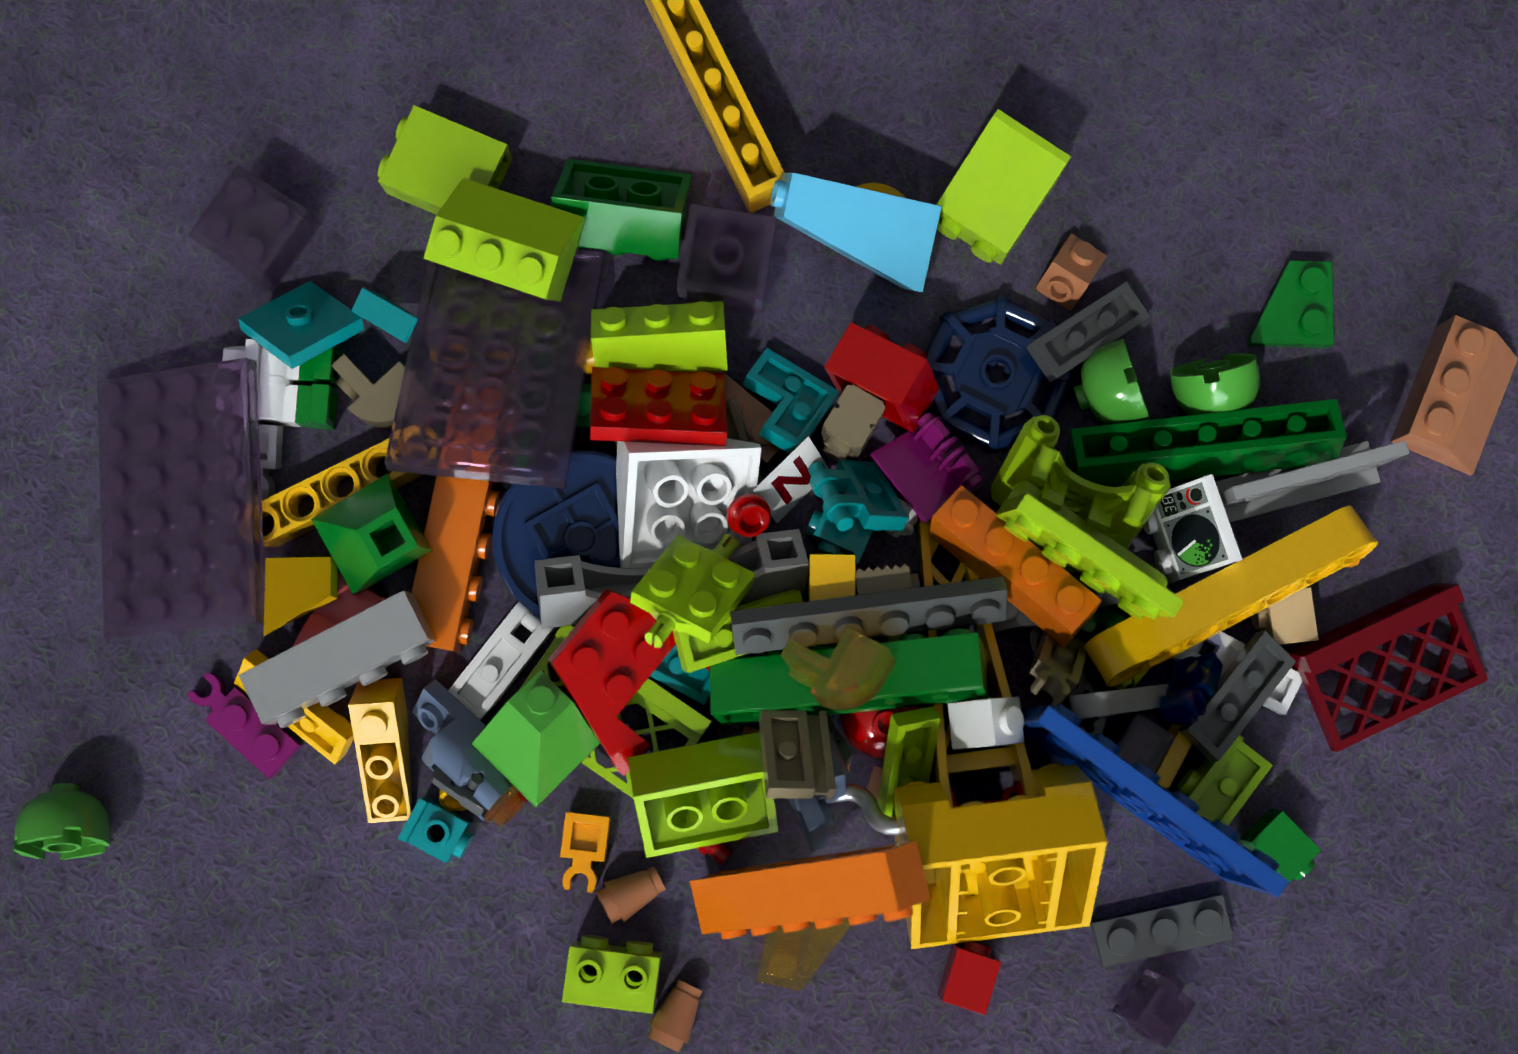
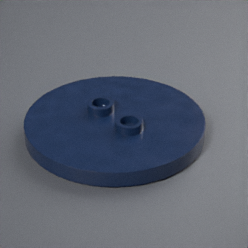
[492,450,620,626]

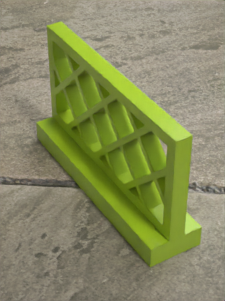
[518,625,712,799]

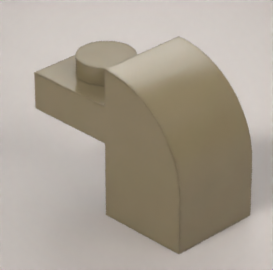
[331,354,436,429]

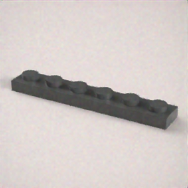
[730,577,1008,655]

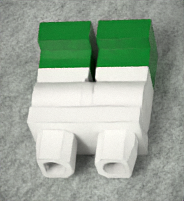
[218,339,342,430]

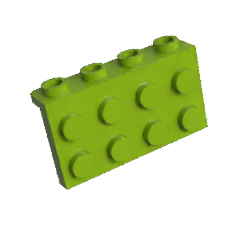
[995,481,1185,620]

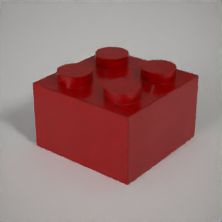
[824,322,940,433]

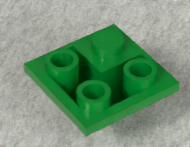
[311,474,432,596]

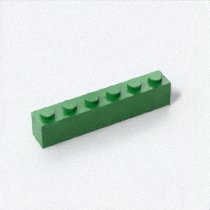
[1067,399,1347,487]
[710,629,989,726]

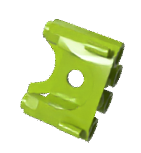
[990,415,1171,572]

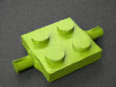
[630,534,756,648]

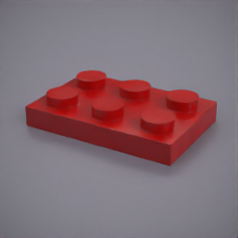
[590,367,727,446]

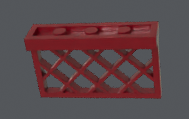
[1287,583,1488,752]

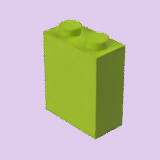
[378,105,513,215]

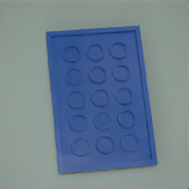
[1021,704,1289,897]

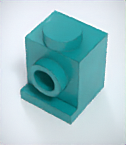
[805,510,873,568]
[397,796,474,863]

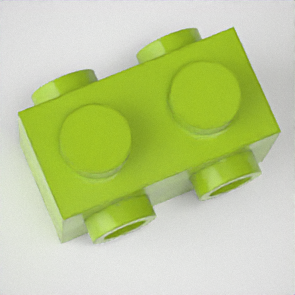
[562,935,662,1014]

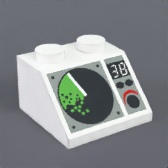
[1143,474,1242,583]

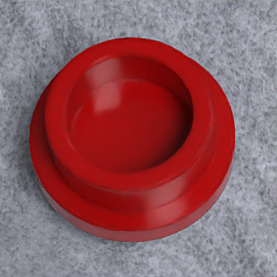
[726,494,771,537]

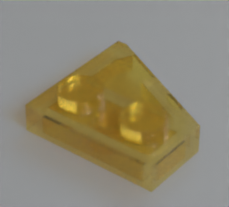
[757,918,852,991]

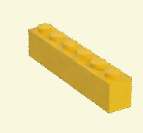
[644,0,785,214]

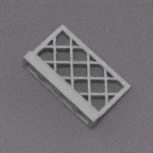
[1215,440,1410,523]

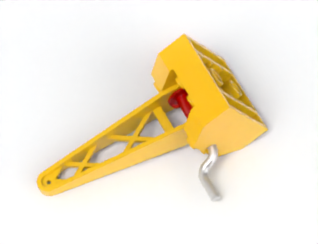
[827,518,1107,949]

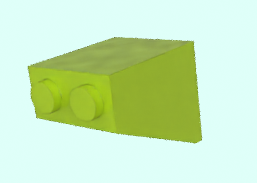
[936,109,1071,265]

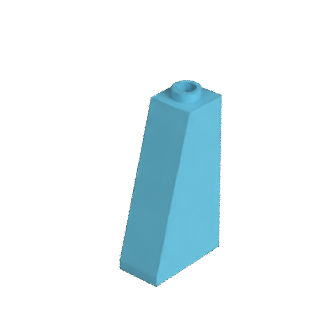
[771,172,942,292]

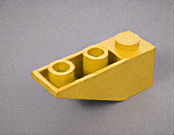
[348,678,413,823]

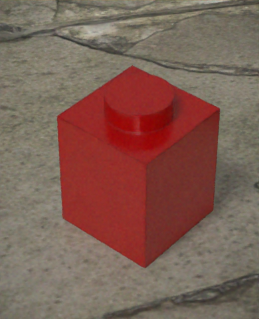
[937,941,1001,1015]

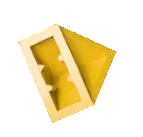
[264,557,337,636]

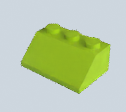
[423,178,586,302]
[591,301,728,372]
[627,732,779,858]

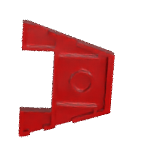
[548,588,710,776]

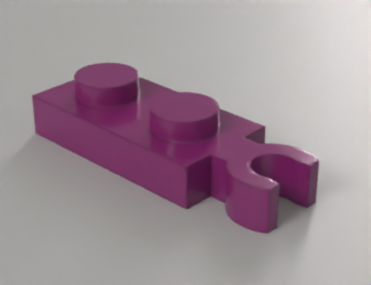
[188,673,302,779]

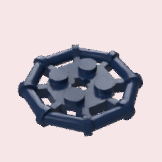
[925,295,1077,453]

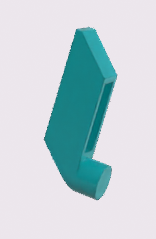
[351,286,419,343]

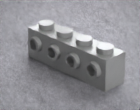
[239,590,436,728]

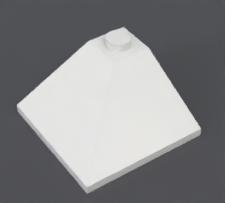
[616,438,761,569]

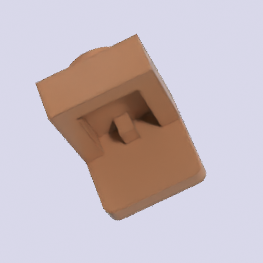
[1036,233,1107,310]

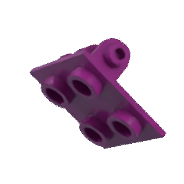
[870,412,985,523]

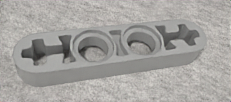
[1069,683,1178,719]

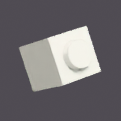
[947,696,1025,749]

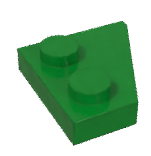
[1247,261,1334,348]

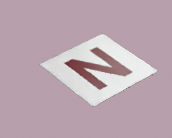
[753,436,829,523]

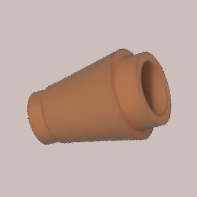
[596,866,665,924]
[647,980,703,1052]

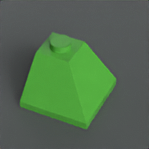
[472,670,600,808]

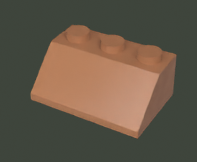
[1390,315,1518,475]

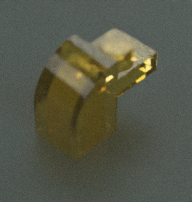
[780,628,896,710]

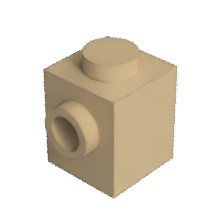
[1251,587,1319,645]

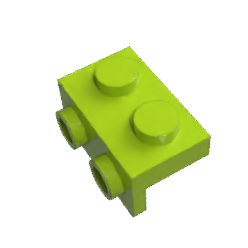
[1176,735,1273,826]

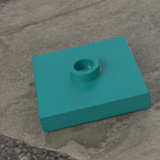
[238,281,364,369]

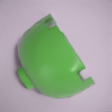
[1074,339,1150,425]
[1170,353,1260,416]
[14,783,110,860]

